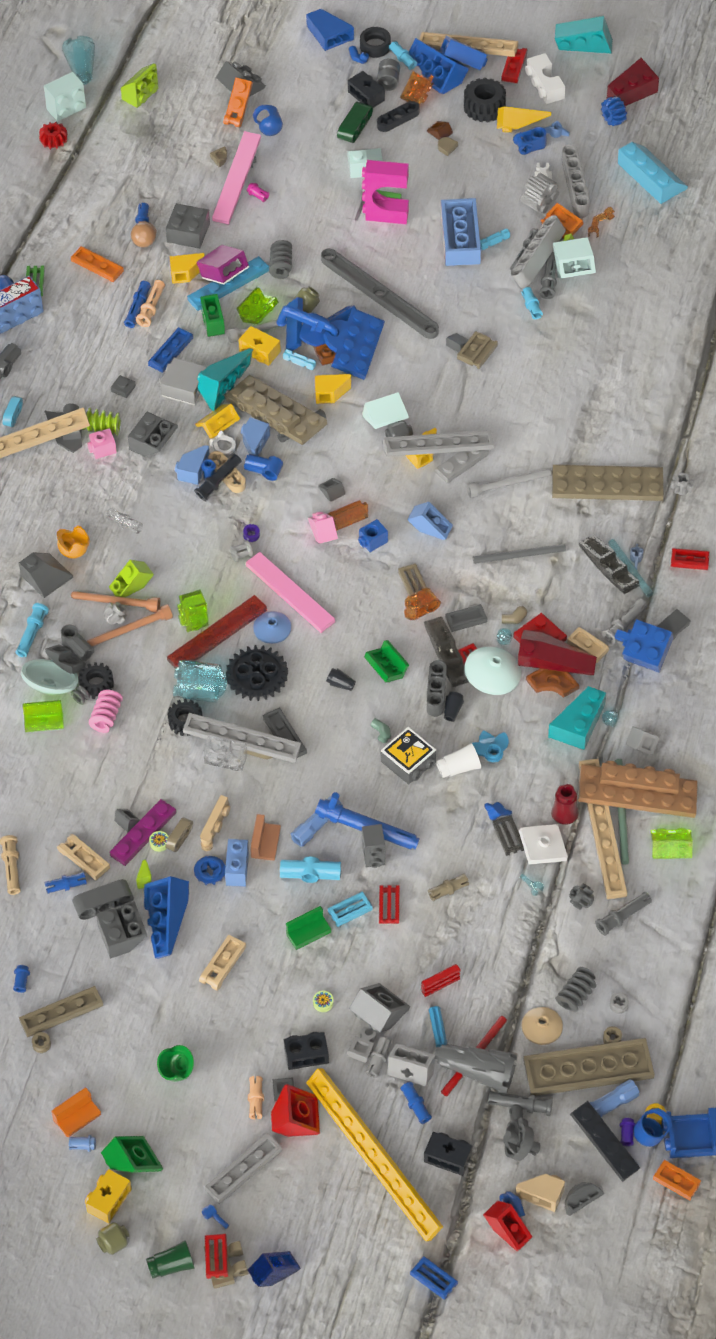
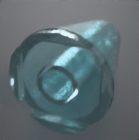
[62,36,95,85]

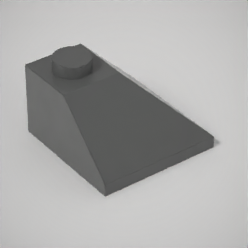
[18,552,73,598]

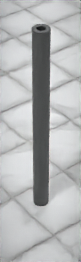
[473,544,566,564]

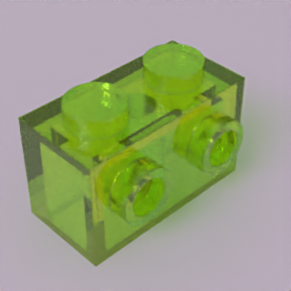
[177,589,209,632]

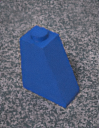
[306,9,354,51]
[439,35,488,70]

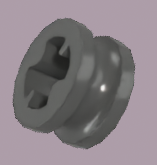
[71,685,90,705]

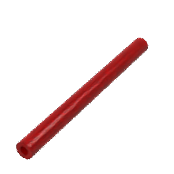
[441,1016,507,1097]

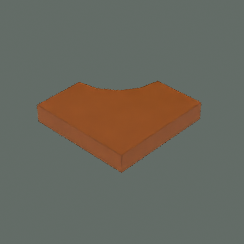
[526,669,579,698]

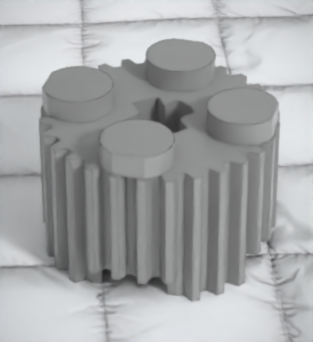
[520,172,559,214]

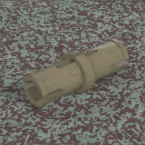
[428,874,469,901]

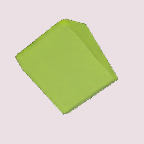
[136,859,152,889]

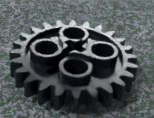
[226,645,288,701]

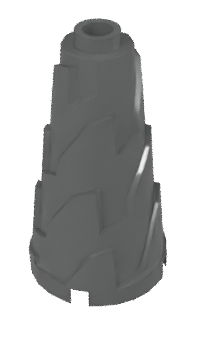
[435,1044,518,1094]

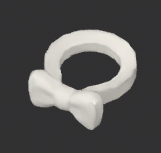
[209,430,236,456]

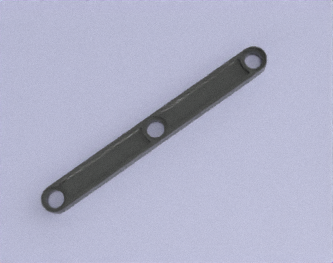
[321,248,439,339]

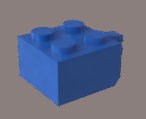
[615,619,673,673]

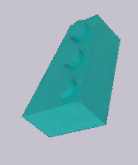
[555,16,613,54]
[548,686,606,750]

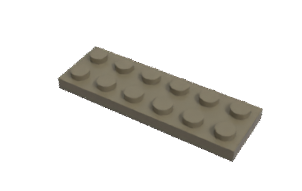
[552,465,664,501]
[523,1038,655,1096]

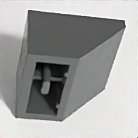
[215,61,266,97]
[128,411,178,457]
[96,901,147,959]

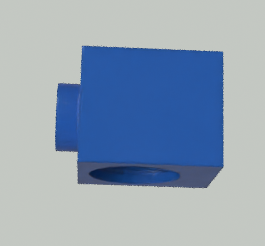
[358,519,388,552]

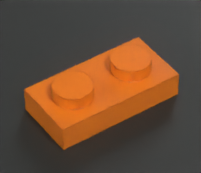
[653,1160,701,1200]

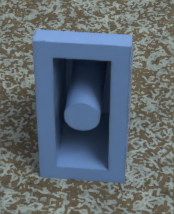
[241,418,270,456]
[175,445,210,485]
[407,502,453,540]

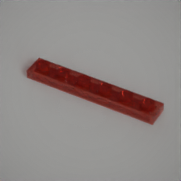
[167,595,267,673]

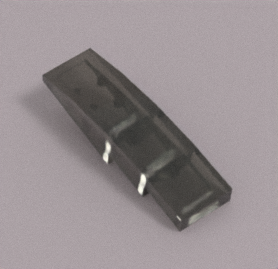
[579,534,640,594]
[424,616,469,687]

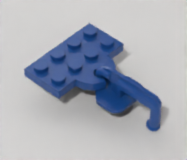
[276,305,385,380]

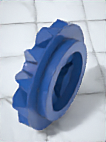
[194,856,226,885]

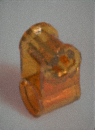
[404,588,441,620]

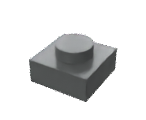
[111,375,136,398]

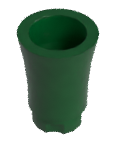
[146,1240,195,1279]

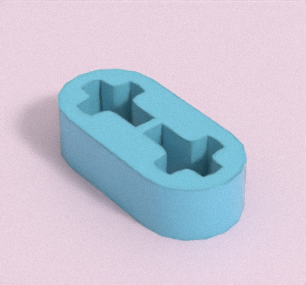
[3,396,23,427]

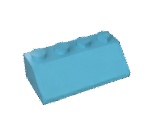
[618,142,688,204]

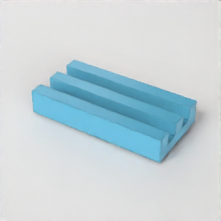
[328,891,373,927]

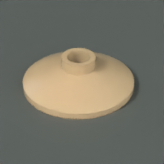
[522,1007,563,1045]

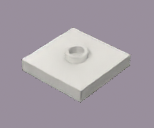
[519,824,568,864]

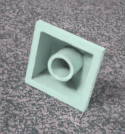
[347,148,383,178]

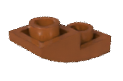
[313,344,336,366]

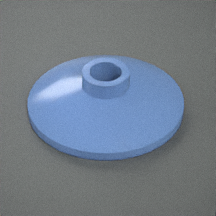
[253,611,291,644]

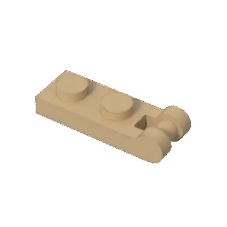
[200,795,230,851]
[57,834,110,880]
[199,935,246,991]

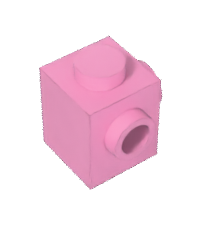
[87,428,117,459]

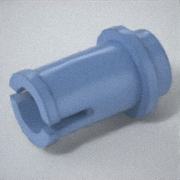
[69,1135,96,1152]

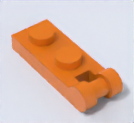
[223,78,253,128]

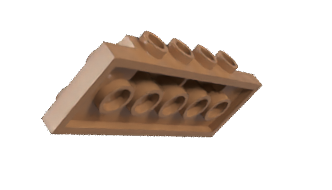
[578,761,697,818]

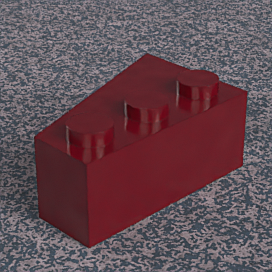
[606,57,659,106]

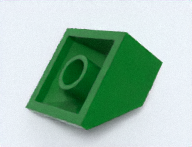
[101,1136,164,1172]

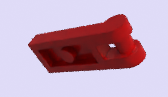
[501,48,528,84]

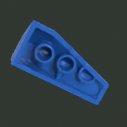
[409,38,469,94]

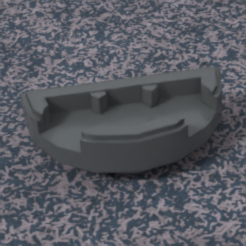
[565,1182,604,1216]

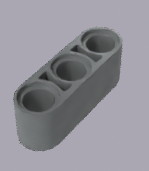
[427,660,447,717]
[72,879,134,920]

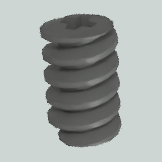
[269,240,292,279]
[555,967,597,1012]

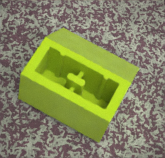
[121,63,159,108]

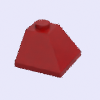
[271,1084,320,1137]

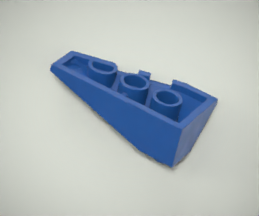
[144,876,189,959]

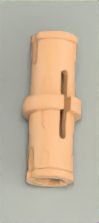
[248,1076,264,1119]

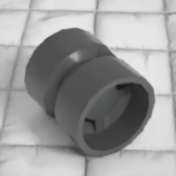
[377,58,400,91]

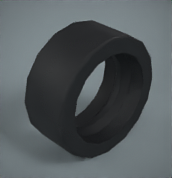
[360,27,391,58]

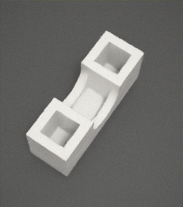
[525,53,565,104]

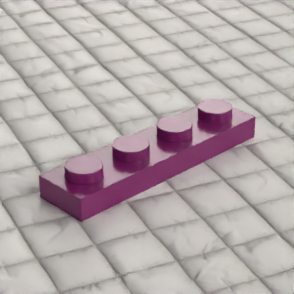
[109,799,176,866]

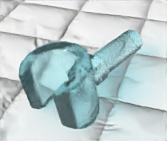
[520,874,544,896]

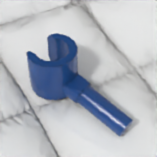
[202,1205,229,1229]

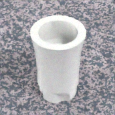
[436,743,481,778]

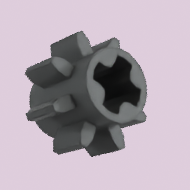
[569,883,594,910]

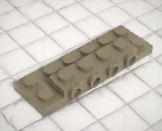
[225,375,327,445]

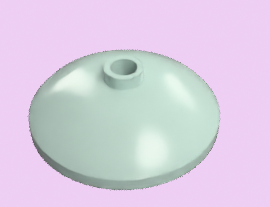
[464,646,522,695]
[21,659,79,695]

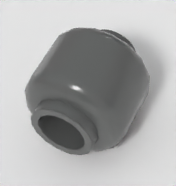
[385,420,413,437]

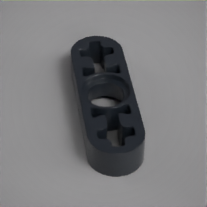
[377,101,420,132]

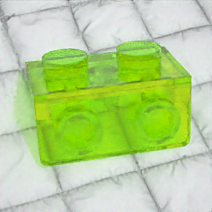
[237,287,279,324]
[651,828,693,859]

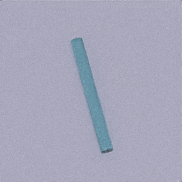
[608,539,653,597]

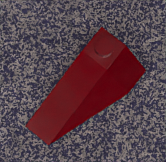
[518,630,597,676]

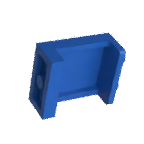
[662,1108,716,1158]

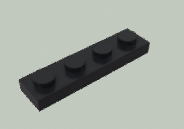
[570,1101,640,1182]

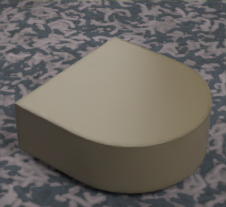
[438,137,458,156]

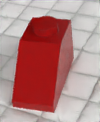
[483,1200,533,1251]

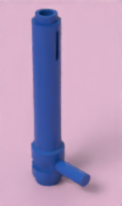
[315,792,420,850]

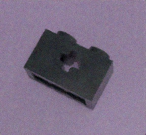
[348,71,385,108]
[424,1132,473,1176]

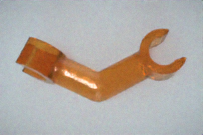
[588,207,615,238]

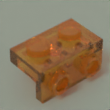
[400,71,434,104]

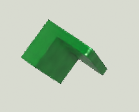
[286,906,331,950]

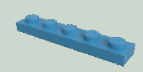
[187,256,269,311]

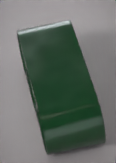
[337,102,373,143]

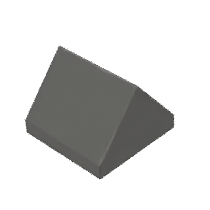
[114,809,140,833]

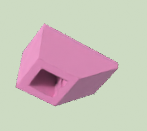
[308,511,338,543]

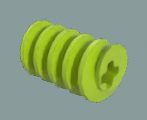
[82,408,121,436]

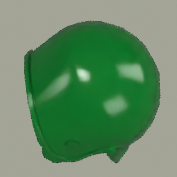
[157,1045,194,1082]

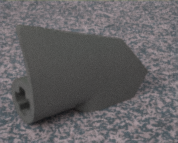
[44,403,82,453]

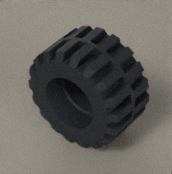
[464,78,506,122]

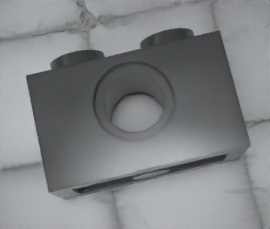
[362,824,385,868]

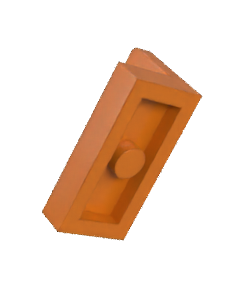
[51,1087,101,1137]

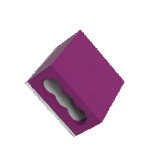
[197,245,249,284]

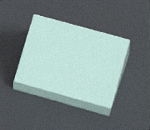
[362,392,409,429]

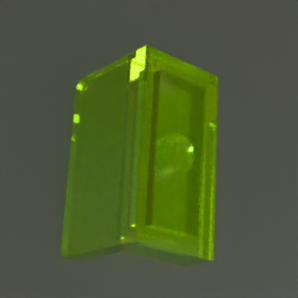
[22,700,64,732]

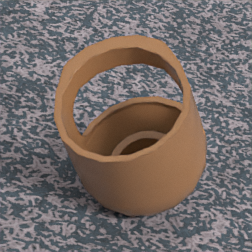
[131,221,157,248]

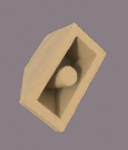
[515,1174,565,1212]

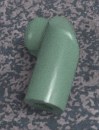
[370,718,391,743]

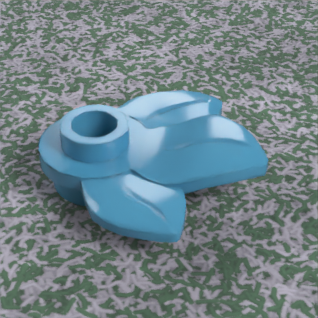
[472,730,509,762]

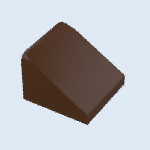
[427,121,453,140]

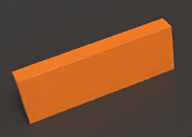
[71,246,124,282]

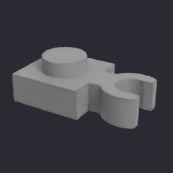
[347,1027,377,1063]

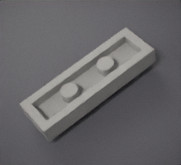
[436,450,489,483]

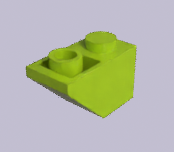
[109,559,154,597]

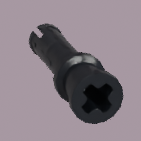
[194,453,242,502]

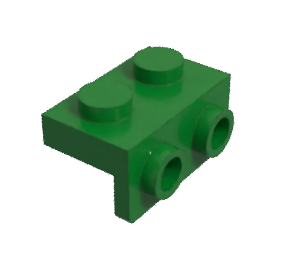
[364,640,409,683]

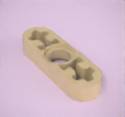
[208,451,246,493]

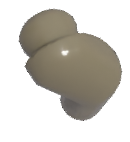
[502,606,527,624]

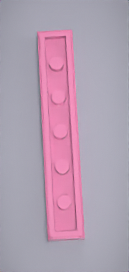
[212,131,261,225]
[246,552,335,633]

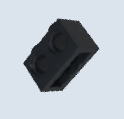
[283,1032,329,1070]

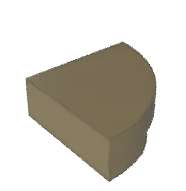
[210,146,227,167]

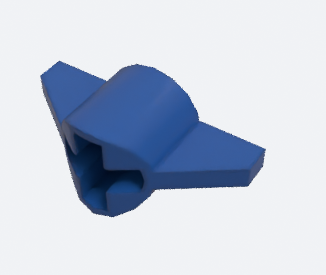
[484,802,512,820]

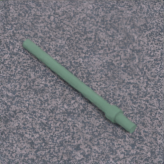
[615,759,629,865]

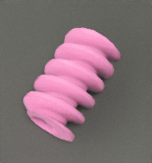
[89,690,123,733]

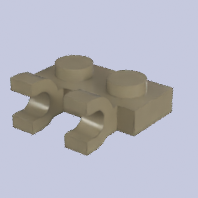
[204,1241,248,1289]

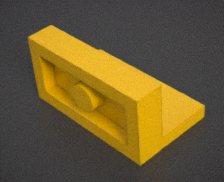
[195,404,240,439]

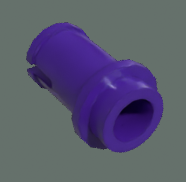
[619,1118,636,1146]

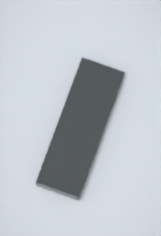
[263,707,307,758]

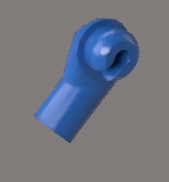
[349,46,369,64]
[499,1191,525,1217]

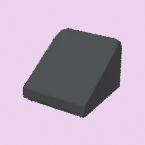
[446,333,468,353]
[318,478,345,501]

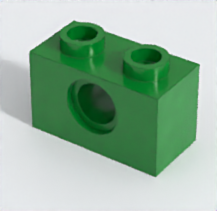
[200,294,225,337]

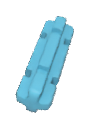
[480,228,510,250]
[283,349,316,370]

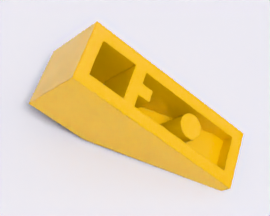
[497,107,551,133]

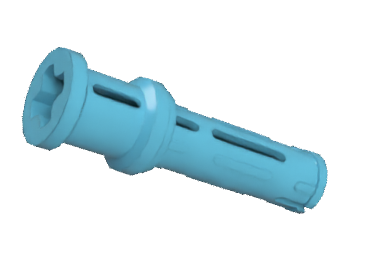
[16,603,49,657]

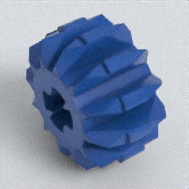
[601,96,627,126]

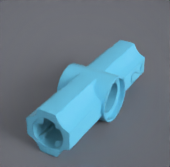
[280,857,341,883]

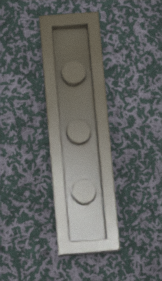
[19,986,103,1038]

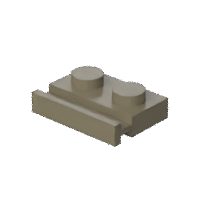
[457,331,498,369]

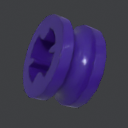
[243,524,260,542]

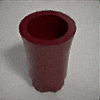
[551,784,579,825]

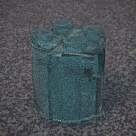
[173,660,227,703]

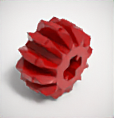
[39,121,68,150]

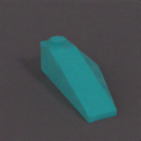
[197,348,253,411]

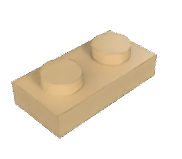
[567,627,609,663]

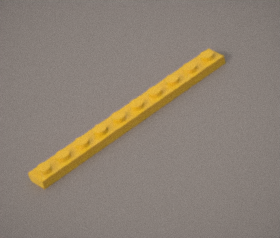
[306,1068,444,1241]

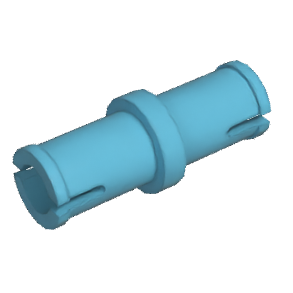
[389,41,417,70]
[521,287,543,320]

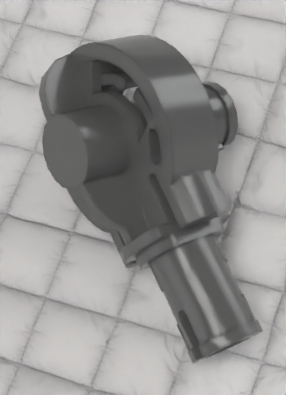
[503,1105,540,1161]

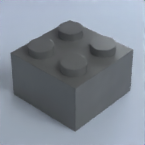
[166,203,210,249]

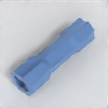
[290,796,342,847]
[589,1079,640,1117]

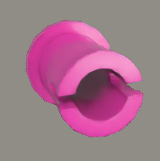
[247,183,270,202]

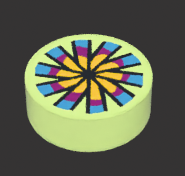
[149,831,169,852]
[313,991,334,1012]

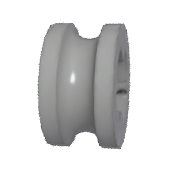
[610,993,629,1014]

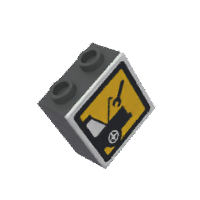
[381,727,436,785]

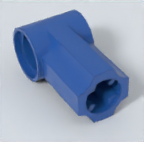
[244,454,283,481]

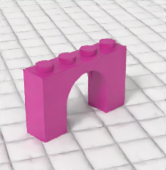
[362,160,409,224]

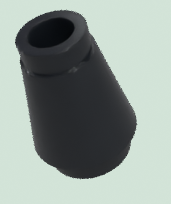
[326,668,356,691]
[444,691,464,722]

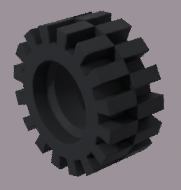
[78,662,114,699]
[167,699,203,736]

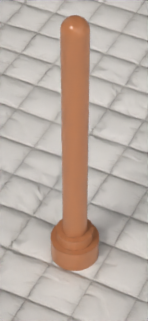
[71,591,161,613]
[87,604,173,646]

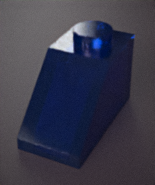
[248,1251,301,1287]

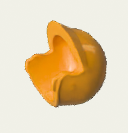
[57,525,90,559]

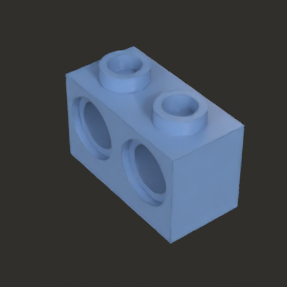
[225,839,249,887]

